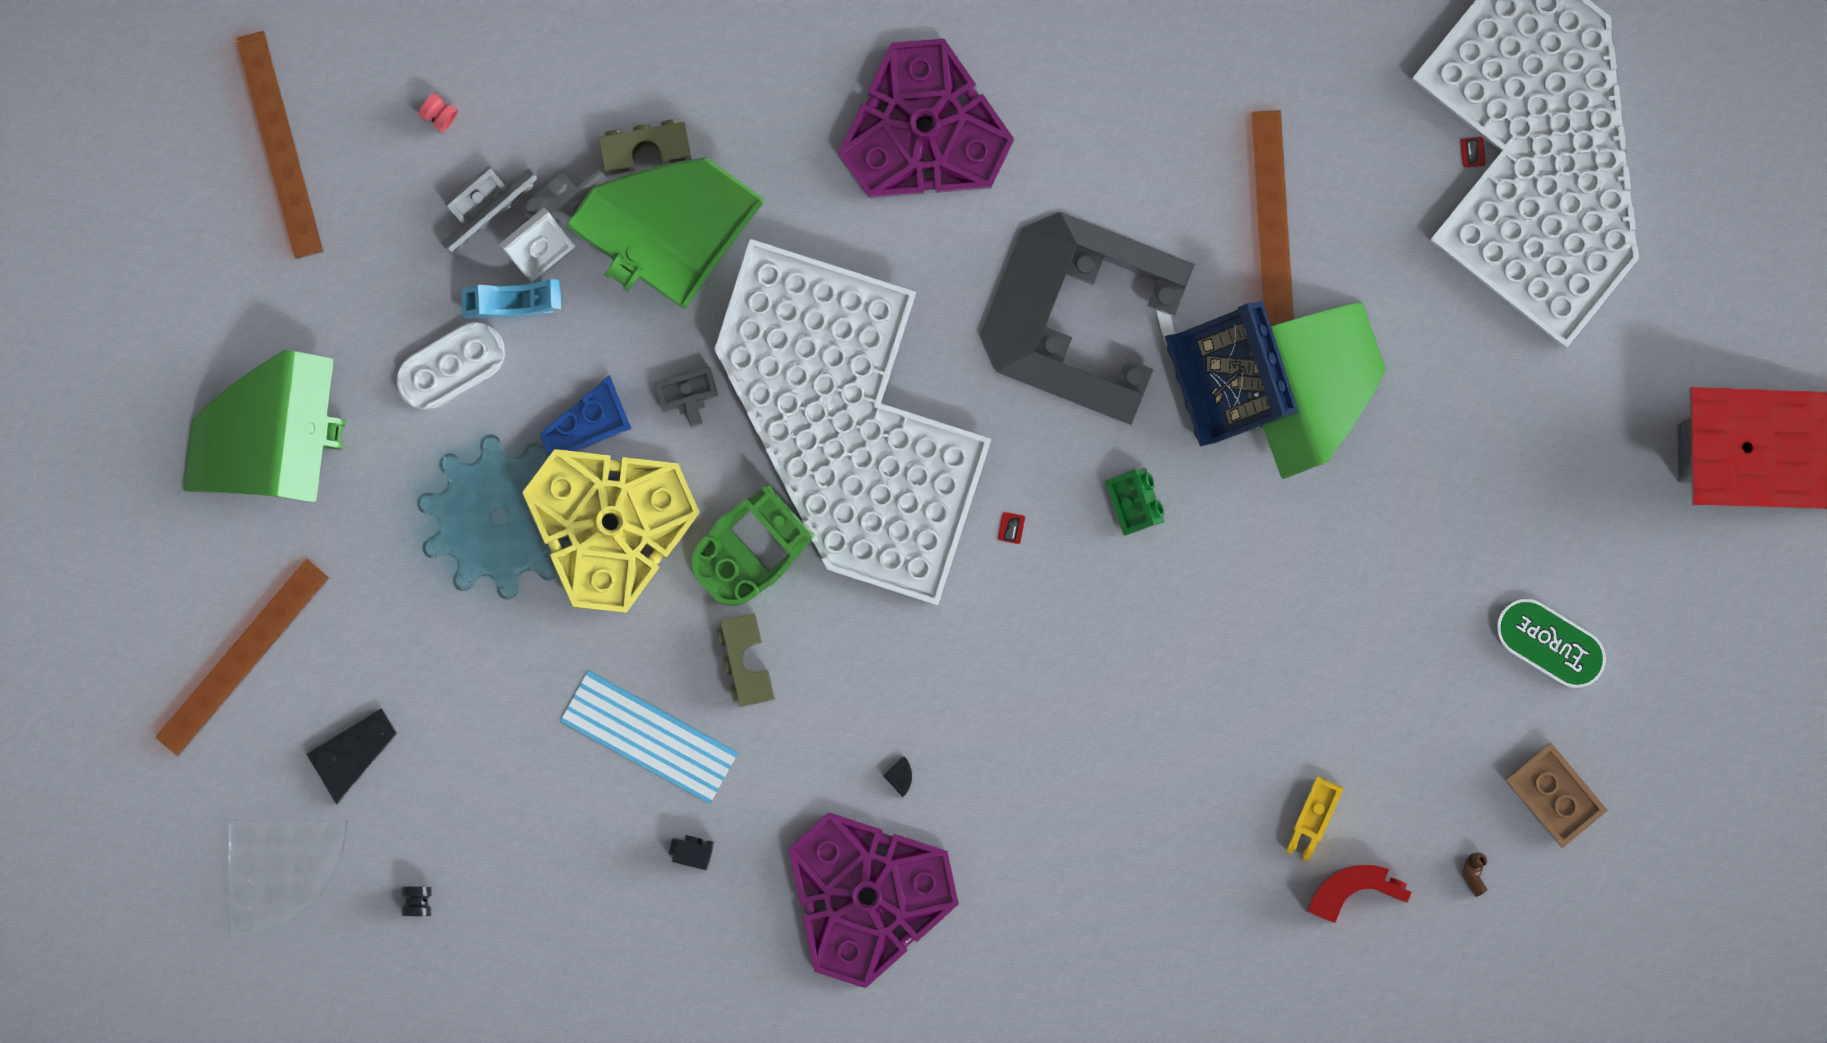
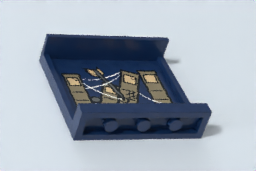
[1165,301,1299,447]

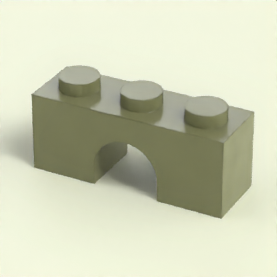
[599,119,692,176]
[717,613,775,708]

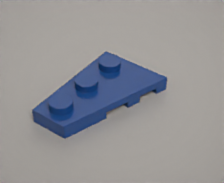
[540,375,632,457]

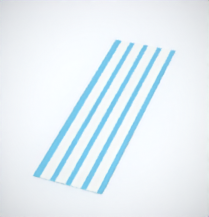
[560,670,738,804]

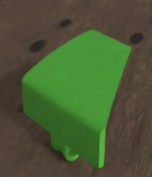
[567,157,765,309]
[1248,302,1386,479]
[183,350,346,502]

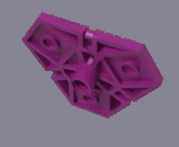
[838,39,1014,198]
[788,812,959,988]

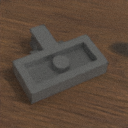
[654,367,719,427]

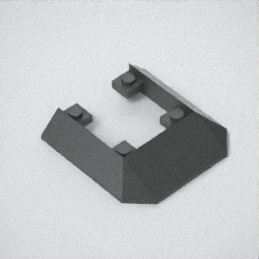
[980,212,1195,425]

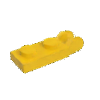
[1285,776,1344,862]

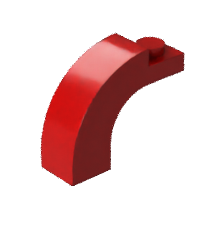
[1306,865,1412,923]

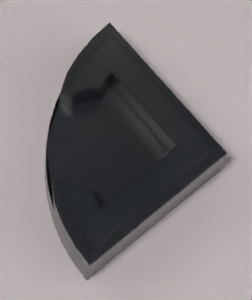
[883,756,912,797]

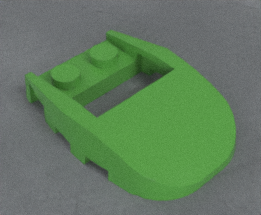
[692,485,815,606]

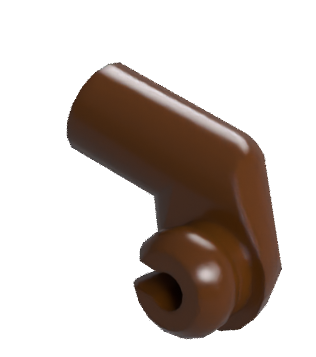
[1462,852,1488,897]

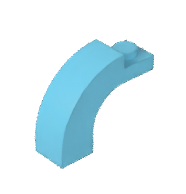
[461,279,562,319]

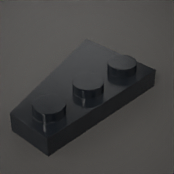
[306,708,398,804]

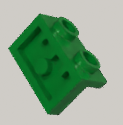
[1105,468,1164,536]

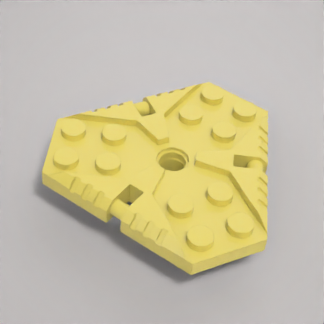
[522,449,700,613]

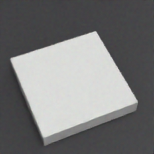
[499,207,576,283]

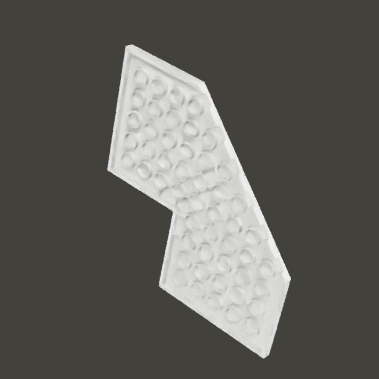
[1411,0,1639,349]
[714,239,992,605]

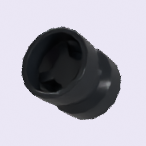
[402,886,432,916]

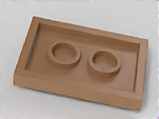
[1505,743,1608,848]

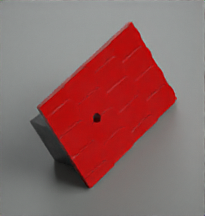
[1677,387,1827,509]

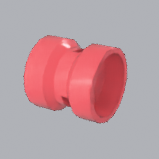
[418,93,458,133]

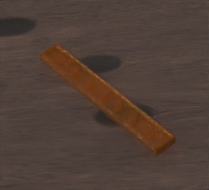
[236,31,324,260]
[1251,110,1294,326]
[155,559,330,756]

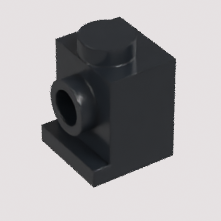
[669,835,715,870]

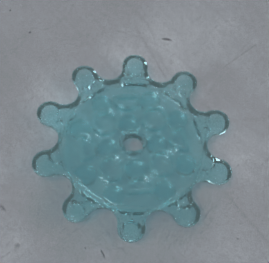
[417,434,569,600]

